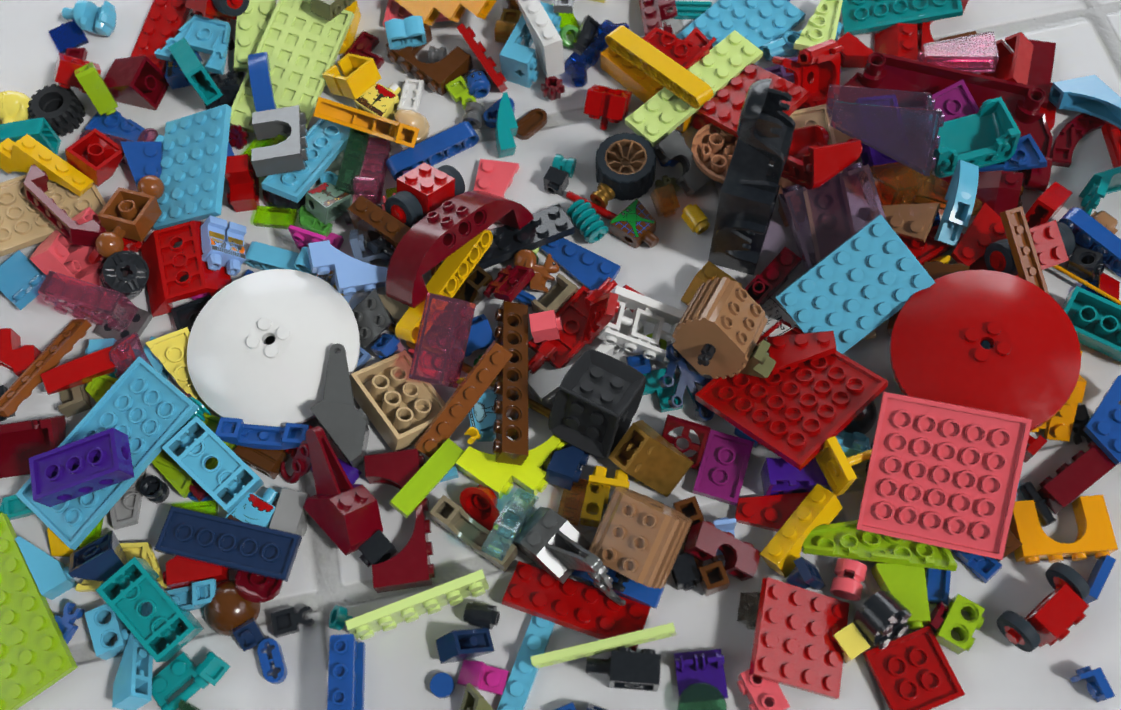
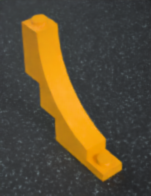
[395,0,497,26]

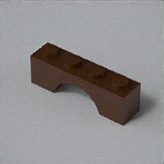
[673,496,730,596]

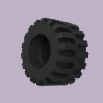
[28,84,85,136]

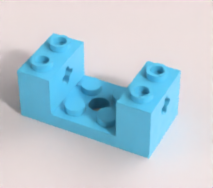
[499,1,561,88]
[162,416,264,513]

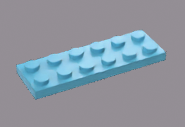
[261,118,359,203]

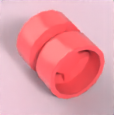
[830,558,867,601]

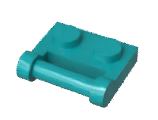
[152,652,209,710]

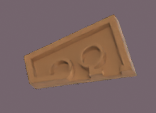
[866,203,940,243]

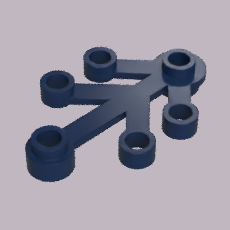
[659,343,714,422]

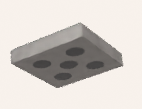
[94,300,153,347]

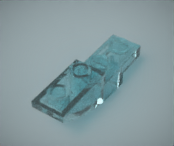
[481,488,539,561]

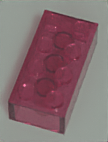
[38,271,139,332]

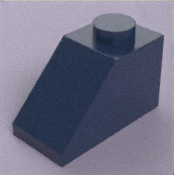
[435,628,494,664]

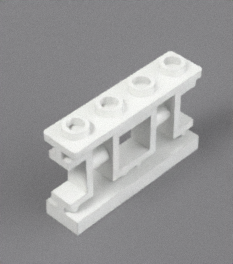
[598,285,685,366]

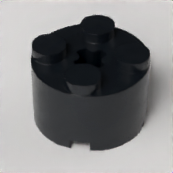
[853,590,911,649]

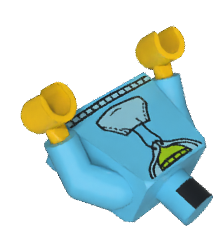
[456,377,497,444]

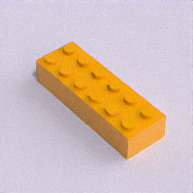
[600,47,697,134]

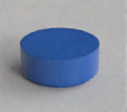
[430,673,455,698]

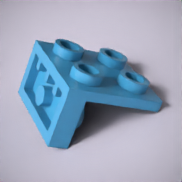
[0,250,53,310]

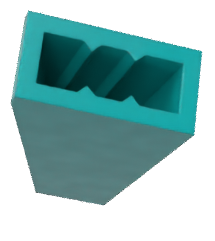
[168,38,223,105]
[0,117,61,155]

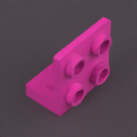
[288,225,344,251]

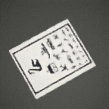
[761,296,798,340]

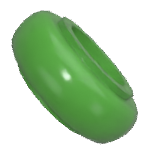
[559,25,579,48]

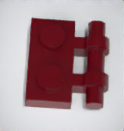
[483,265,535,302]

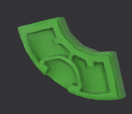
[299,205,332,237]

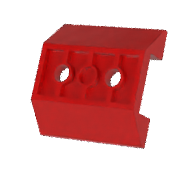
[141,220,232,317]

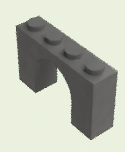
[251,105,308,177]

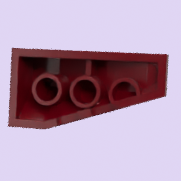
[932,170,1024,216]

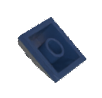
[68,530,127,582]

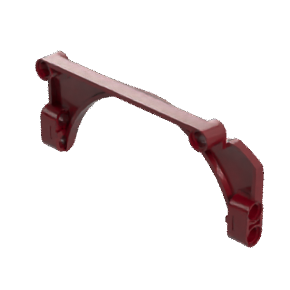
[831,52,1053,192]

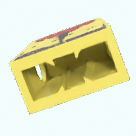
[354,83,401,119]

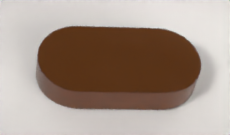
[516,108,547,140]

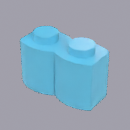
[384,16,427,50]

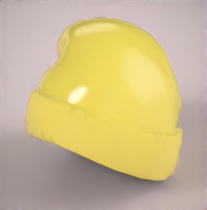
[0,91,31,124]

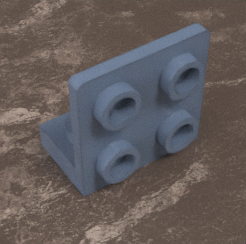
[349,229,395,264]

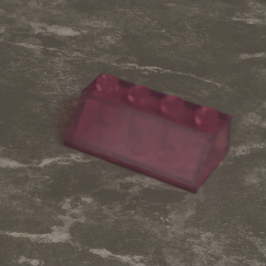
[409,293,476,388]

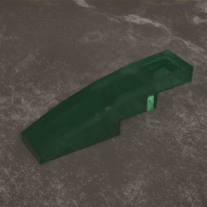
[335,128,370,195]

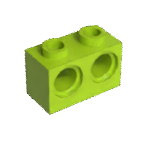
[934,594,985,654]

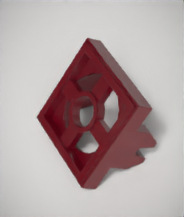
[661,414,711,470]

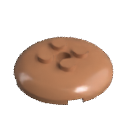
[691,123,738,184]

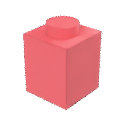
[529,310,562,343]

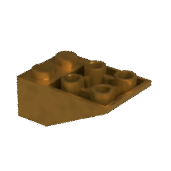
[608,420,694,497]

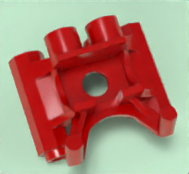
[772,39,844,110]

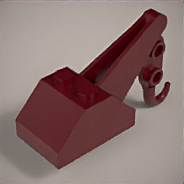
[280,426,383,556]

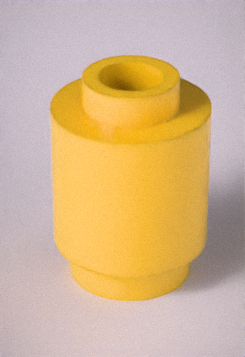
[681,204,710,235]

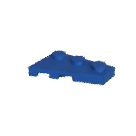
[84,111,148,143]
[979,134,1047,172]
[120,141,163,186]

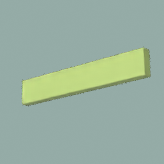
[530,623,676,669]

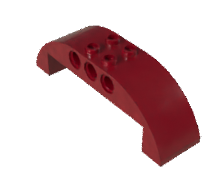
[386,191,534,308]

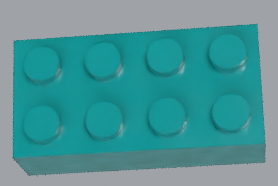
[1062,286,1121,362]

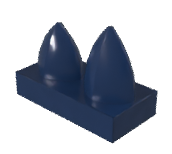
[786,556,826,590]

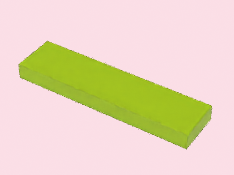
[389,438,465,519]

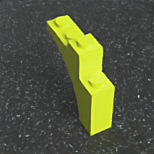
[456,435,568,499]

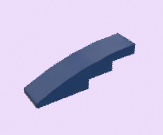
[571,565,665,609]

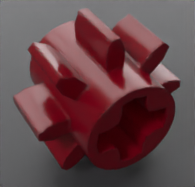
[541,76,565,101]

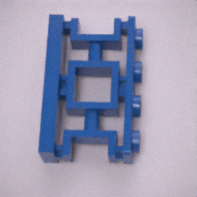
[327,634,365,710]

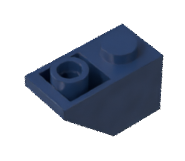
[546,446,590,490]

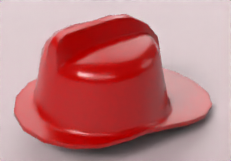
[460,485,502,533]

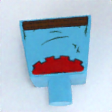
[225,488,280,528]

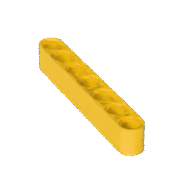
[605,25,714,109]
[395,230,493,343]

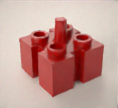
[584,84,632,130]

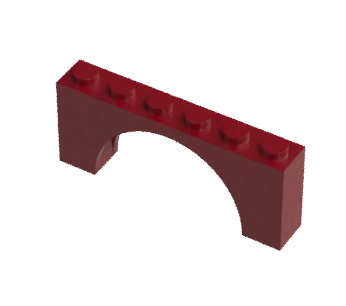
[364,449,436,593]

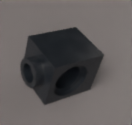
[1068,246,1105,282]
[358,530,397,567]
[671,553,701,591]

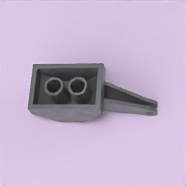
[310,344,370,468]

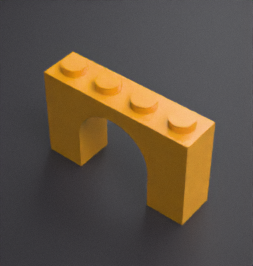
[1009,495,1118,565]

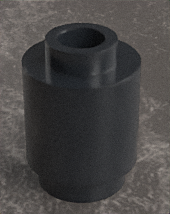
[463,601,500,629]

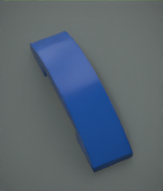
[248,52,277,112]
[215,417,309,450]

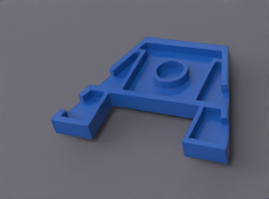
[1083,375,1121,465]

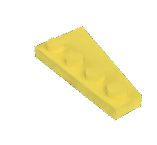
[145,327,210,410]

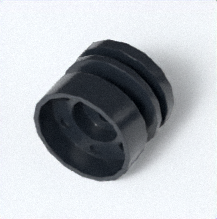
[99,251,149,301]

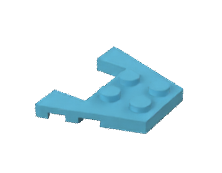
[154,14,231,75]

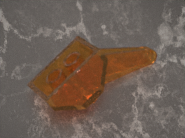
[861,157,982,216]

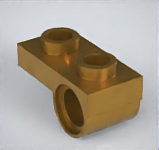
[495,8,522,43]

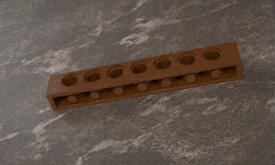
[493,301,528,466]

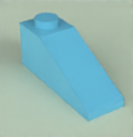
[15,536,77,600]
[112,632,153,710]

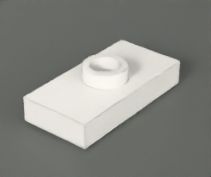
[397,78,425,112]

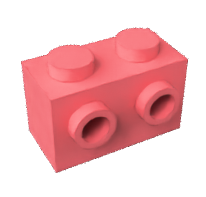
[737,669,790,710]

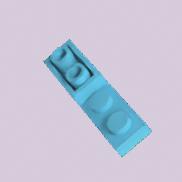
[934,160,979,247]

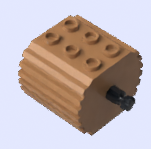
[672,277,768,379]
[588,487,693,592]

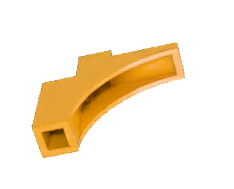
[1044,349,1087,441]

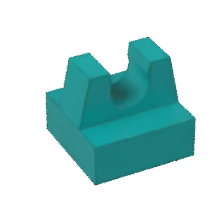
[195,652,231,686]

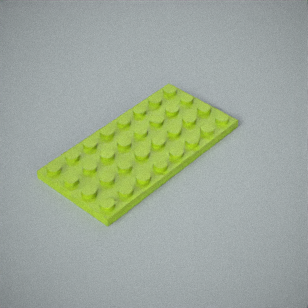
[0,513,78,710]

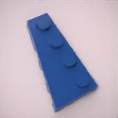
[539,238,620,290]

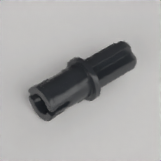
[1019,482,1056,527]

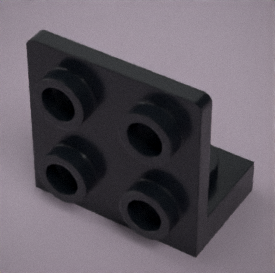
[204,70,244,110]

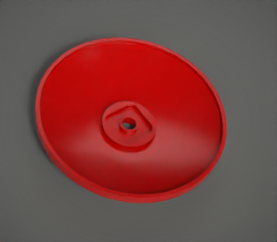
[890,270,1081,431]

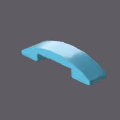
[141,578,216,616]

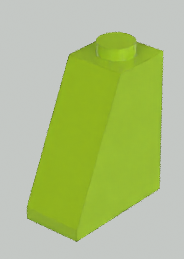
[74,62,118,116]
[871,563,931,629]

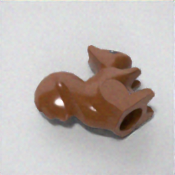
[514,249,559,293]

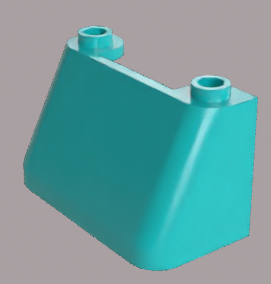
[920,97,1021,178]

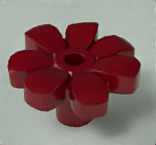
[229,125,249,149]

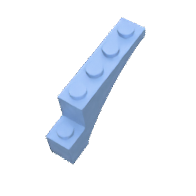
[307,240,423,296]

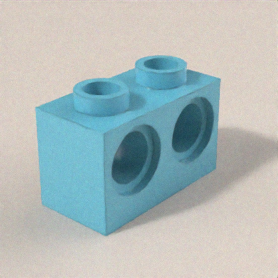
[85,603,131,660]

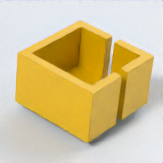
[322,53,381,100]

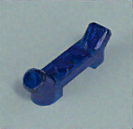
[564,19,629,87]

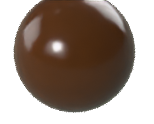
[204,580,261,636]

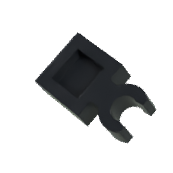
[1072,404,1093,445]
[270,606,315,638]

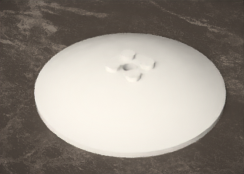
[187,269,360,427]

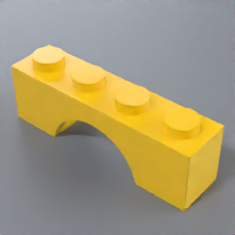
[760,484,843,578]

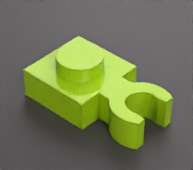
[445,76,476,110]

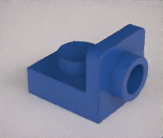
[370,333,400,360]
[1070,666,1115,702]

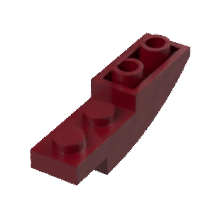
[745,246,802,306]

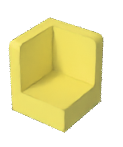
[833,622,870,663]

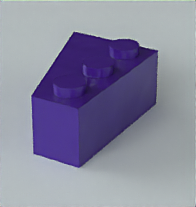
[760,458,832,496]

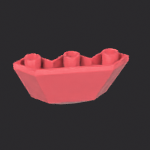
[29,207,104,288]

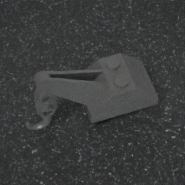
[510,507,626,606]

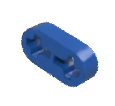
[483,98,515,128]
[257,638,287,684]

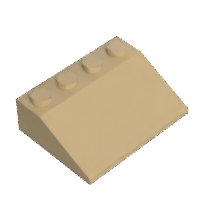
[350,350,446,452]

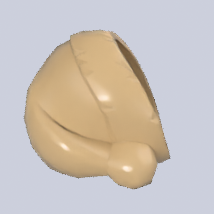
[394,109,430,143]

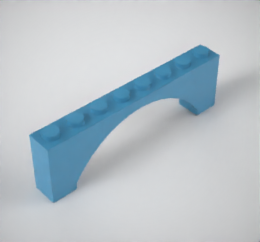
[1048,75,1121,129]

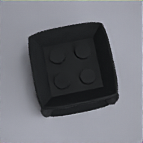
[548,349,646,458]

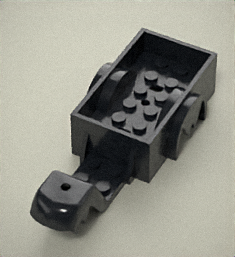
[708,78,796,275]

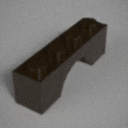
[426,265,493,345]

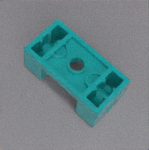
[96,557,204,662]

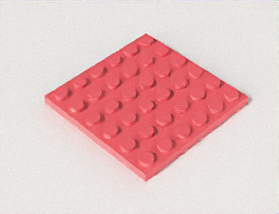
[856,391,1032,560]

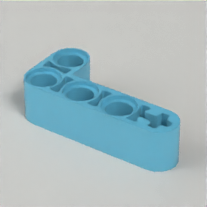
[244,241,317,276]

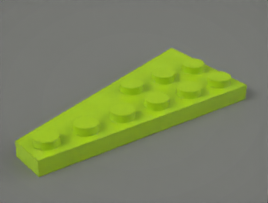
[801,520,957,571]

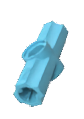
[762,30,802,61]

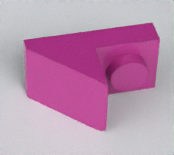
[457,660,510,696]

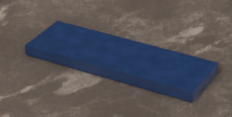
[154,506,302,582]

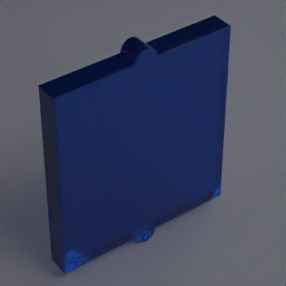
[49,20,89,54]

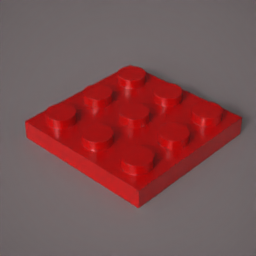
[863,625,965,710]

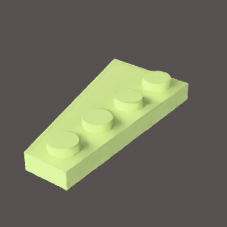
[793,0,843,50]

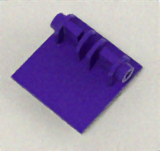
[674,649,728,703]

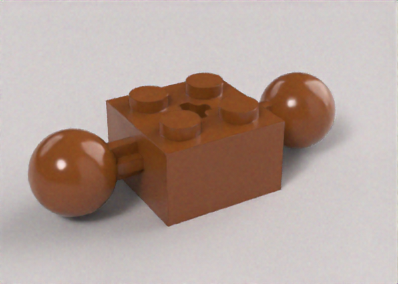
[95,175,165,258]

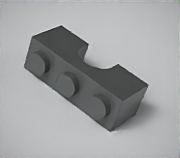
[654,130,711,197]

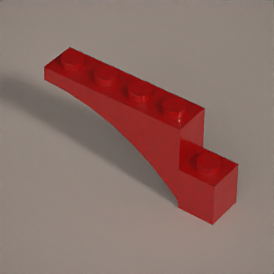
[0,328,42,377]

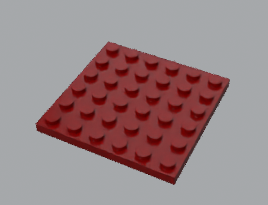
[695,319,888,471]

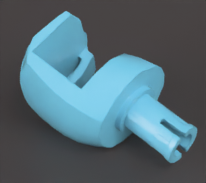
[62,0,117,36]

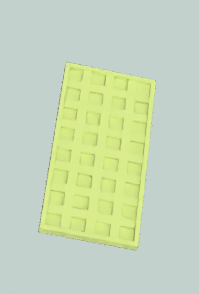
[230,0,354,142]

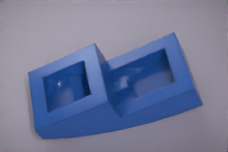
[951,549,1002,584]

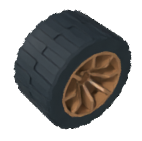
[596,133,656,201]

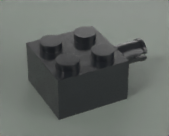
[586,647,661,692]

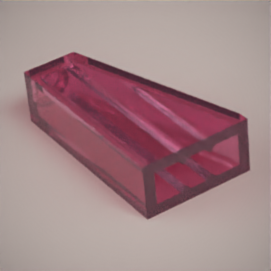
[917,32,999,73]

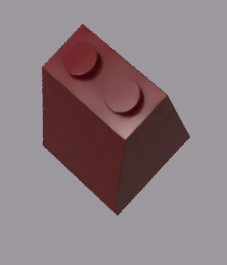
[103,55,169,110]

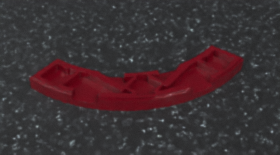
[1050,113,1111,168]

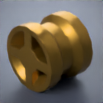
[590,183,615,208]

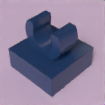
[232,618,265,652]

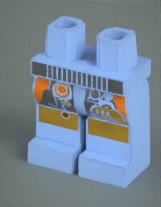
[200,215,246,276]

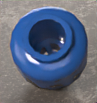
[464,69,492,98]

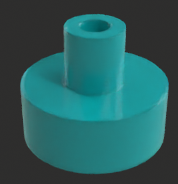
[328,605,353,631]

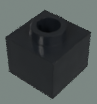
[543,166,569,196]

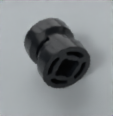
[140,475,169,503]

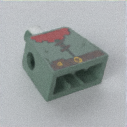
[304,182,353,225]

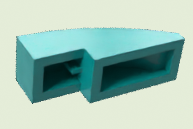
[495,92,518,158]

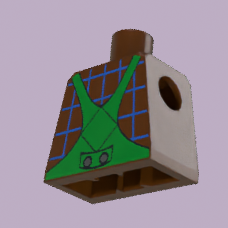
[609,199,659,248]

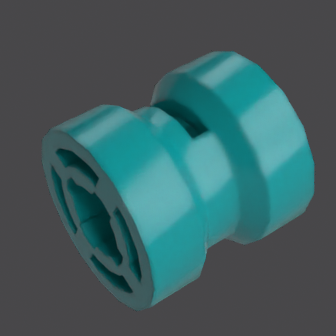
[552,154,576,178]

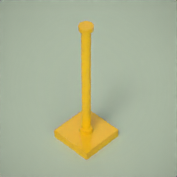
[815,436,872,496]

